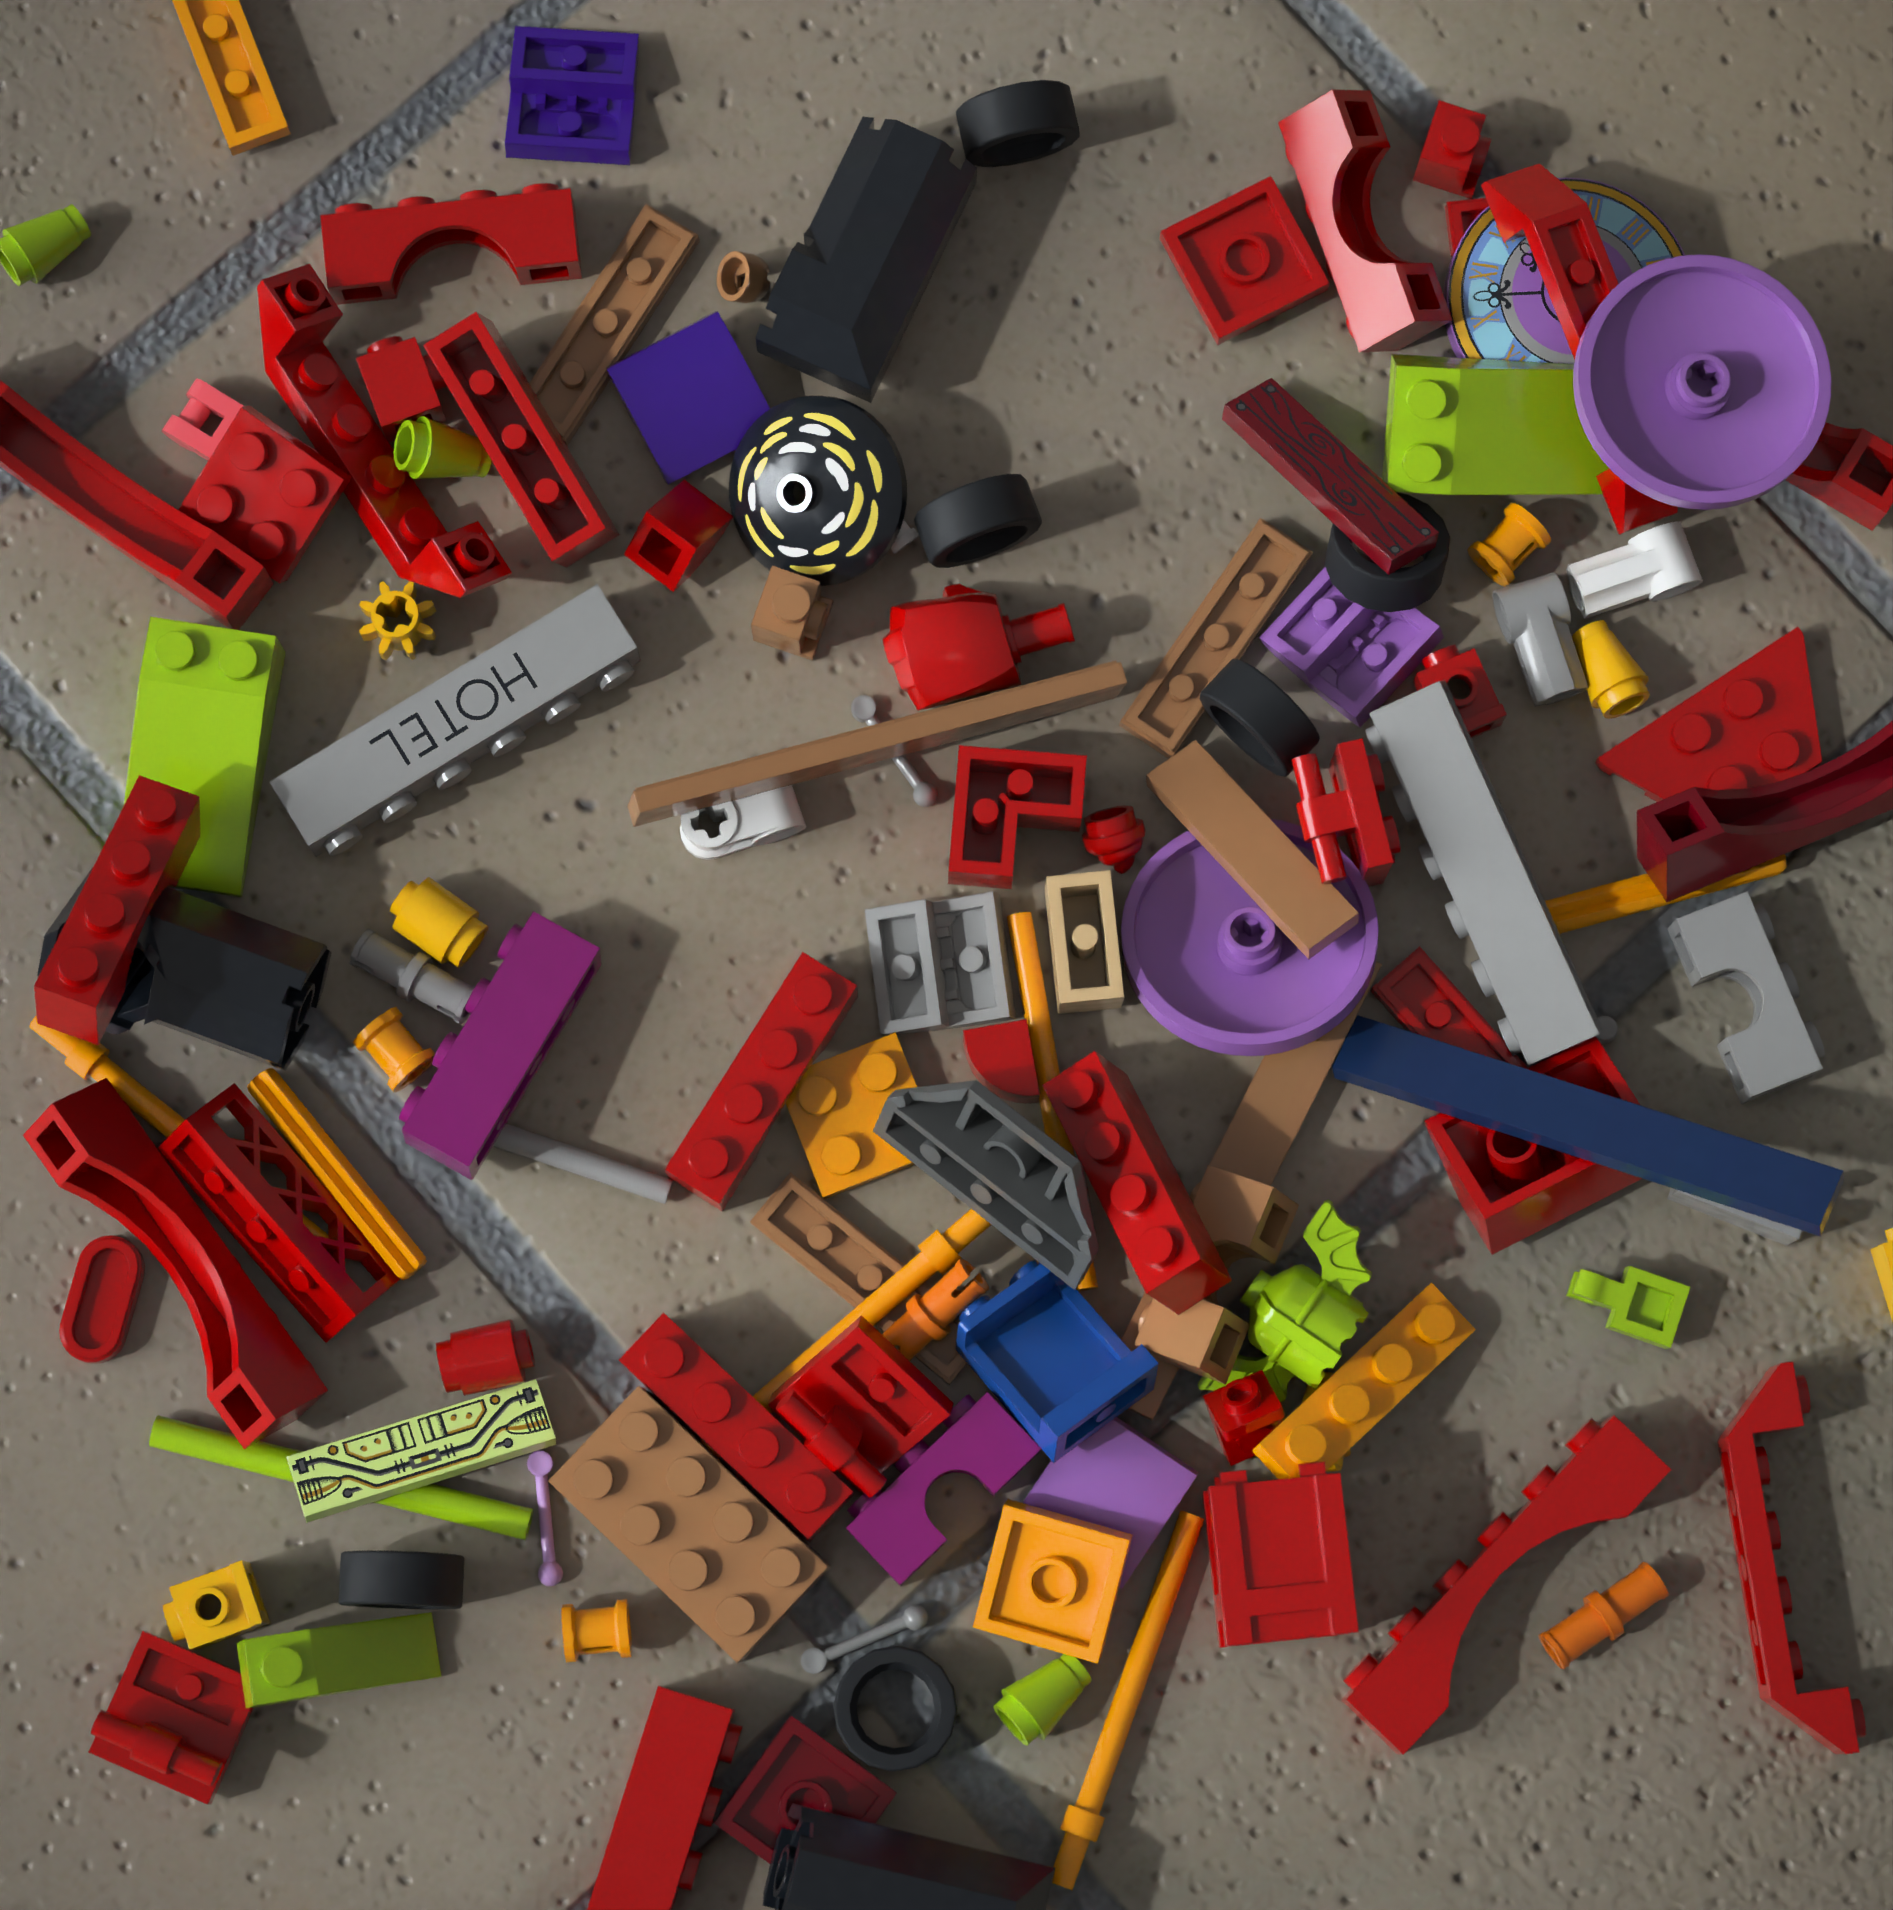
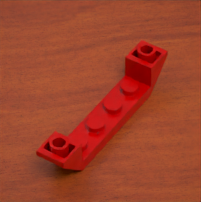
[1481,163,1678,535]
[257,264,512,598]
[1717,1361,1866,1754]

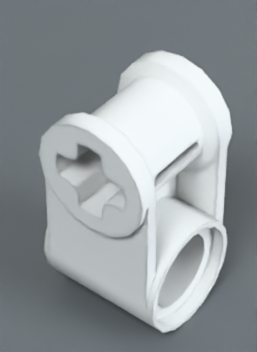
[680,785,807,860]

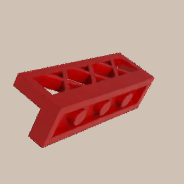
[157,1083,401,1343]

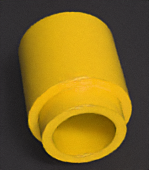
[390,877,489,968]

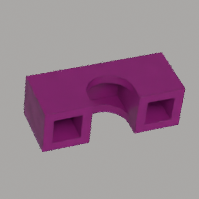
[846,1392,1041,1587]

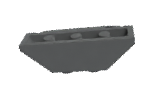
[873,1080,1099,1290]

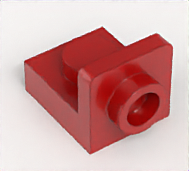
[1203,1370,1285,1466]

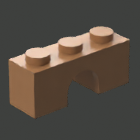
[1134,1165,1299,1384]

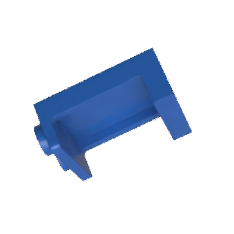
[955,1259,1159,1463]

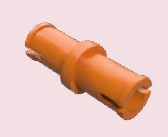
[882,1259,989,1361]
[1539,1562,1669,1669]

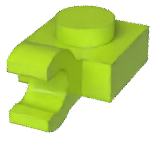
[1566,1266,1690,1349]

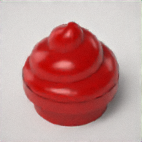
[1082,805,1146,874]

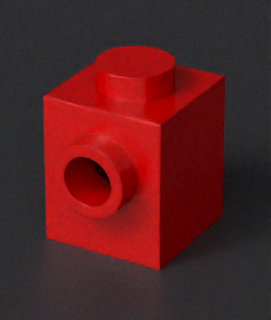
[356,336,447,442]

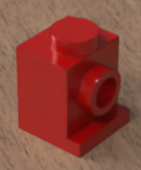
[1413,100,1492,199]
[1413,644,1507,738]

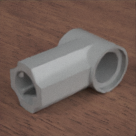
[1492,572,1588,707]

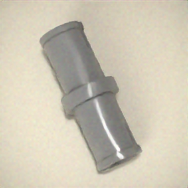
[349,929,475,1024]

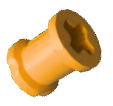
[1467,503,1552,587]
[352,1007,435,1093]
[561,1599,632,1663]

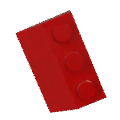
[1425,1036,1643,1255]

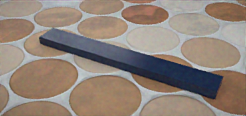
[1332,1015,1844,1236]

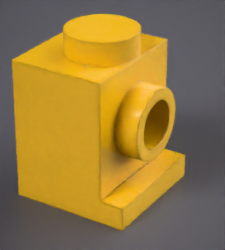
[163,1560,271,1650]

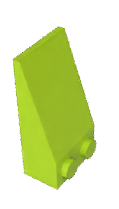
[1382,354,1609,495]
[123,617,286,897]

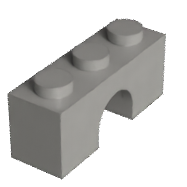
[1667,891,1825,1104]

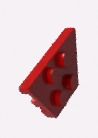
[1595,627,1822,802]

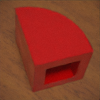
[624,480,734,592]
[963,1019,1040,1104]

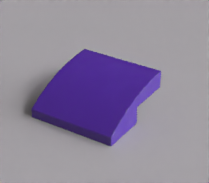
[505,26,639,165]
[605,311,770,485]

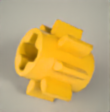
[359,581,436,660]

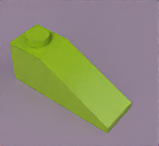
[237,1612,441,1709]

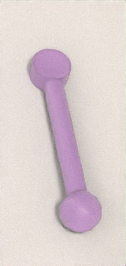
[527,1450,563,1587]

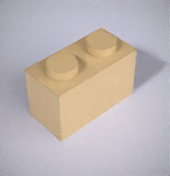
[1045,870,1124,1014]

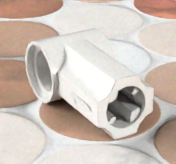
[1566,522,1703,619]

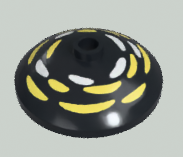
[729,395,907,586]

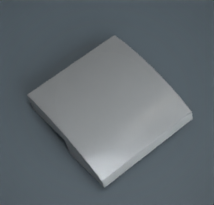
[865,891,1016,1036]

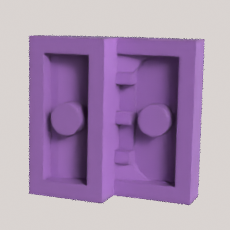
[1259,567,1444,728]
[1023,1417,1199,1589]

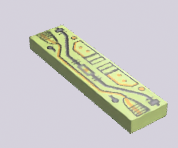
[287,1379,556,1523]

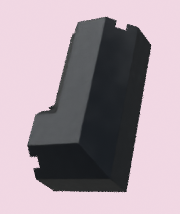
[756,117,977,403]
[37,867,332,1071]
[763,1803,1055,1910]

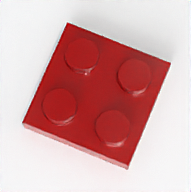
[1159,176,1330,346]
[178,405,352,583]

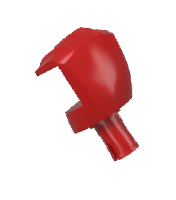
[882,584,1075,710]

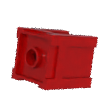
[1202,1462,1359,1648]

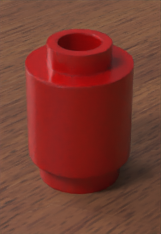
[436,1319,535,1396]

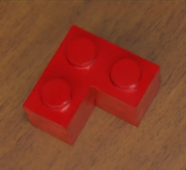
[948,745,1087,889]

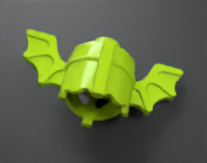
[1197,1199,1372,1402]

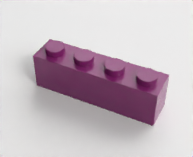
[399,911,602,1180]

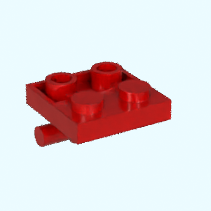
[1291,738,1401,887]
[768,1315,954,1498]
[88,1631,254,1805]

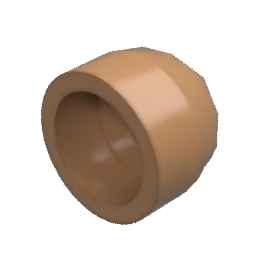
[717,251,771,303]

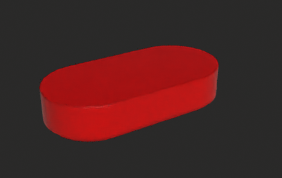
[59,1235,145,1364]

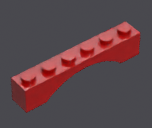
[0,380,274,630]
[23,1078,328,1449]
[1341,1415,1672,1755]

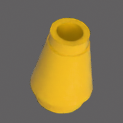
[1572,620,1650,719]

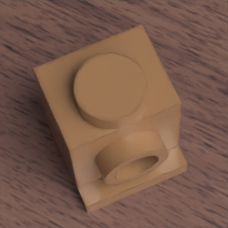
[751,566,834,661]

